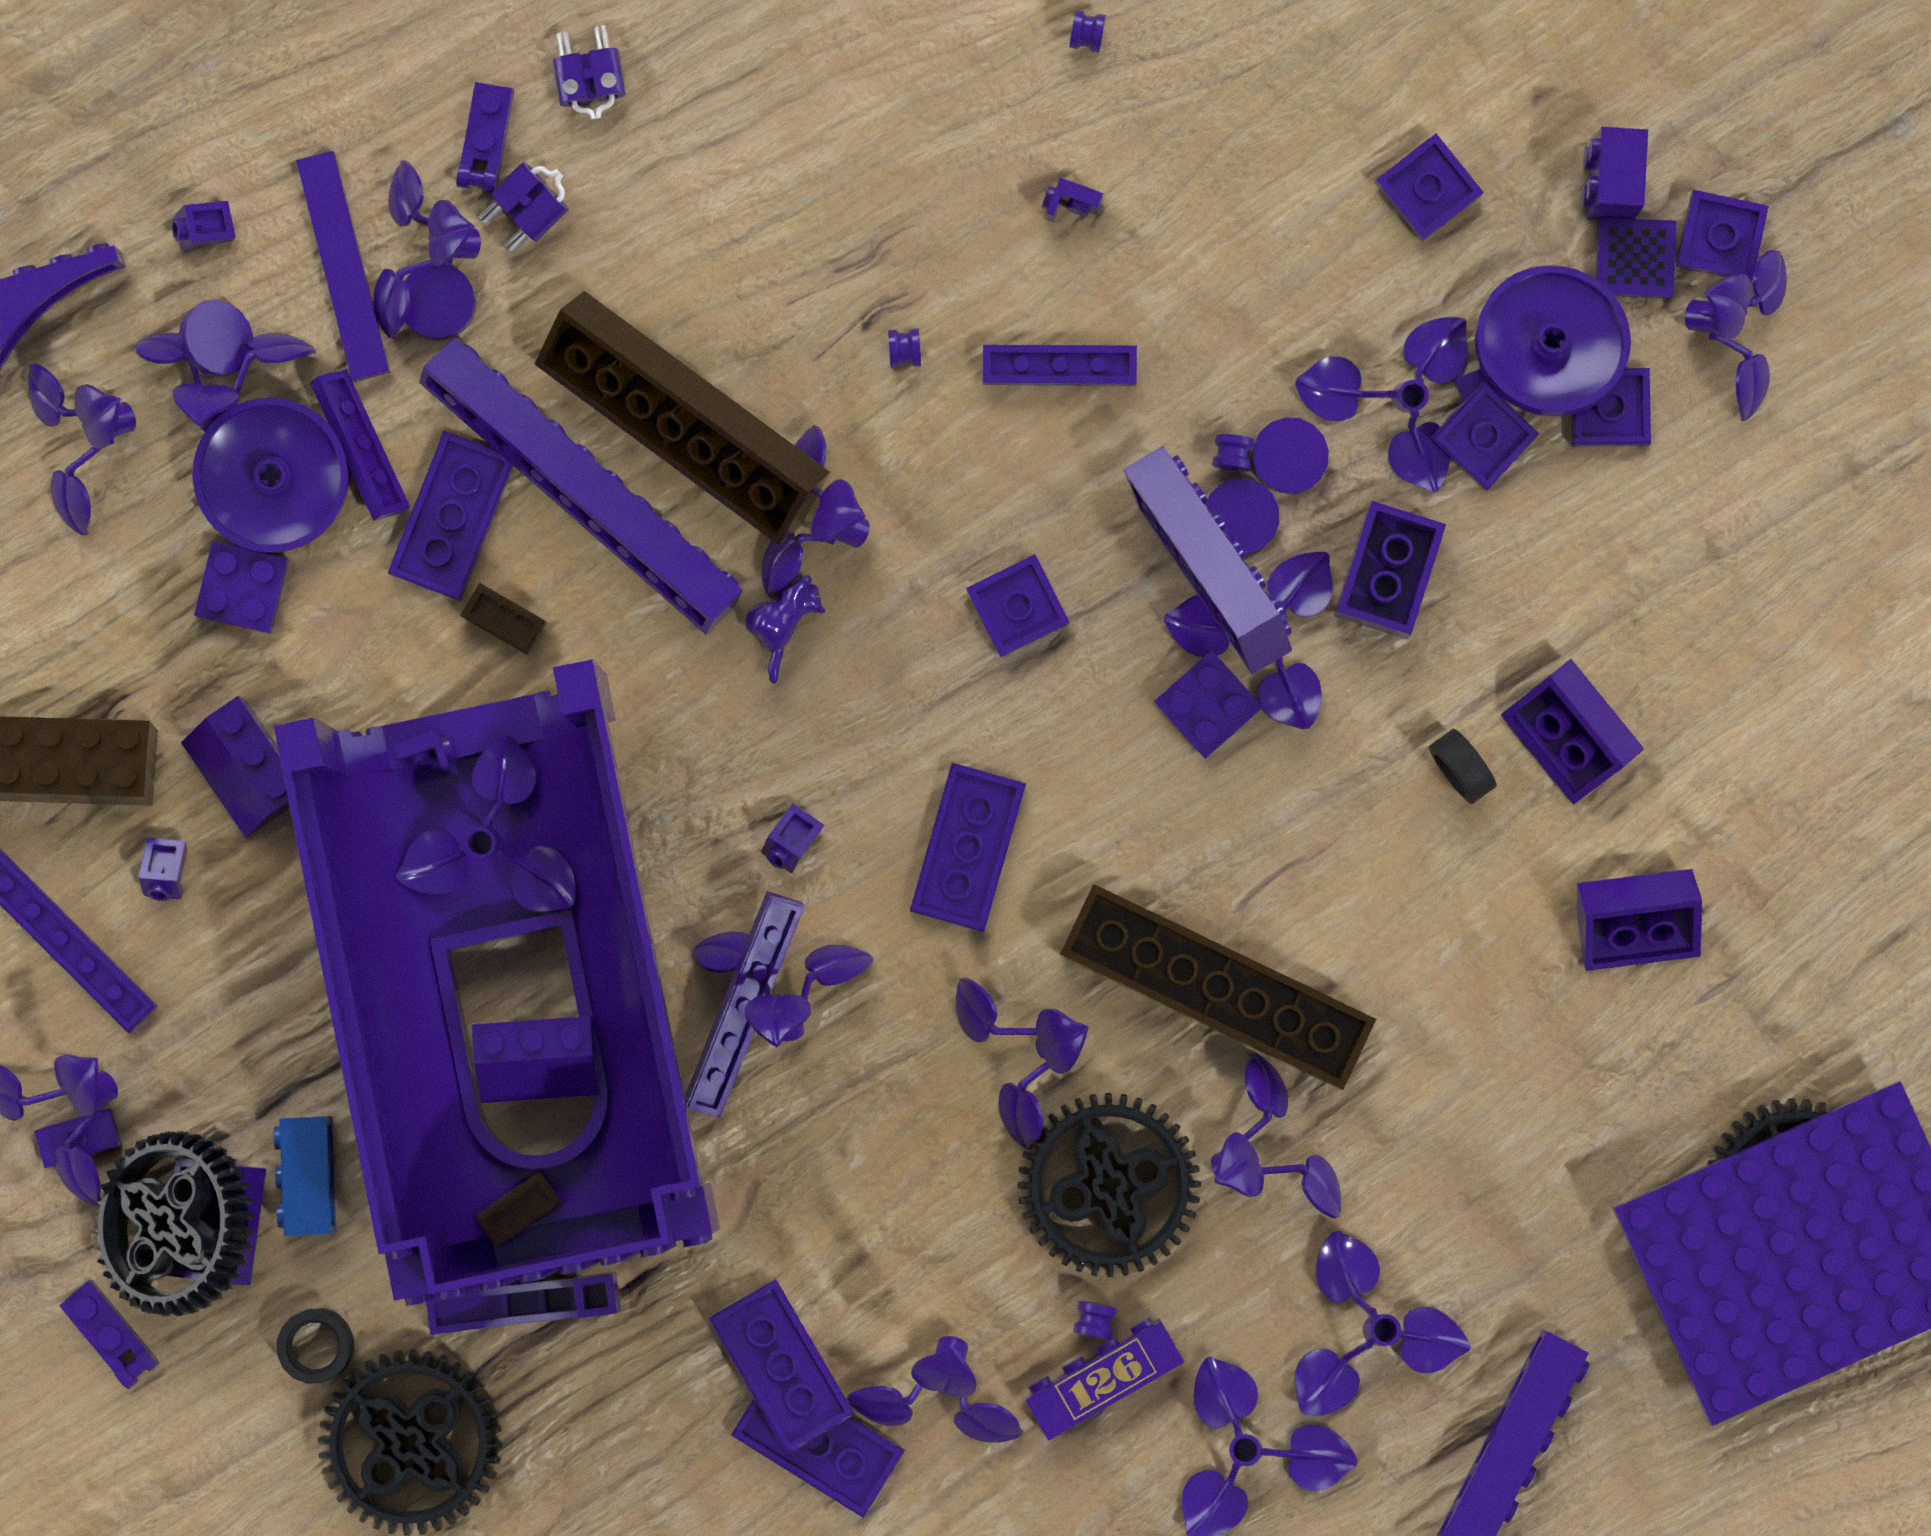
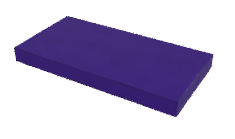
[388,431,514,602]
[910,763,1026,932]
[708,1279,855,1455]
[731,1398,905,1518]

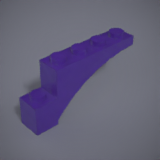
[0,243,126,371]
[426,1271,621,1335]

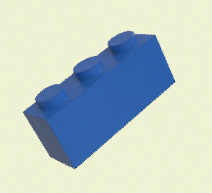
[273,1116,337,1236]

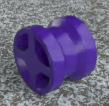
[1069,10,1106,53]
[888,328,921,369]
[1212,434,1254,472]
[1073,1300,1117,1339]

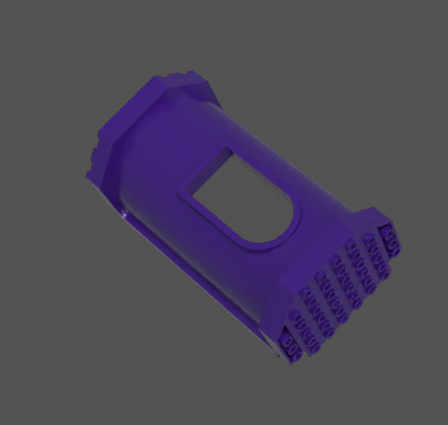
[274,659,720,1306]

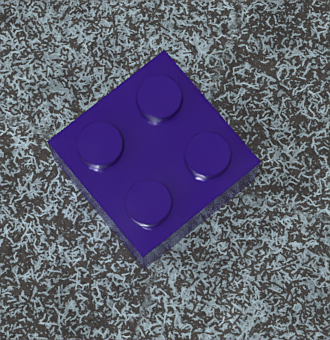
[1581,127,1648,219]

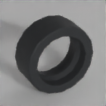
[1429,728,1497,804]
[277,1308,354,1384]

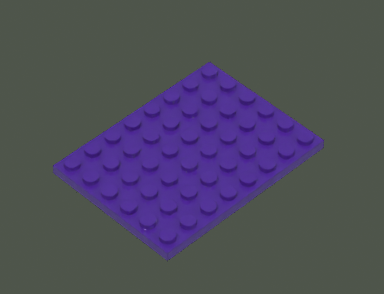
[1612,1081,1931,1426]

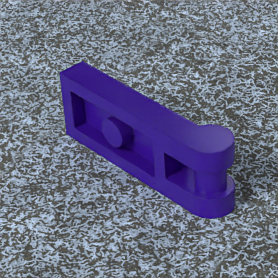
[456,82,514,193]
[59,1280,159,1389]

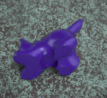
[745,574,826,684]

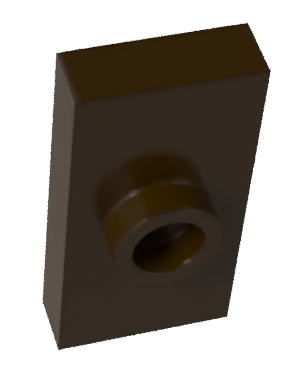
[460,582,547,655]
[475,1170,562,1249]

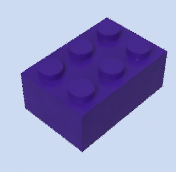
[1333,501,1446,639]

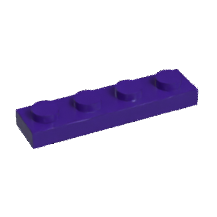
[983,345,1137,386]
[310,369,410,521]

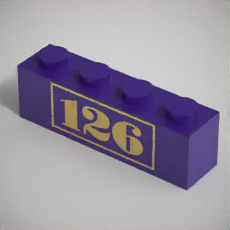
[1025,1317,1184,1441]

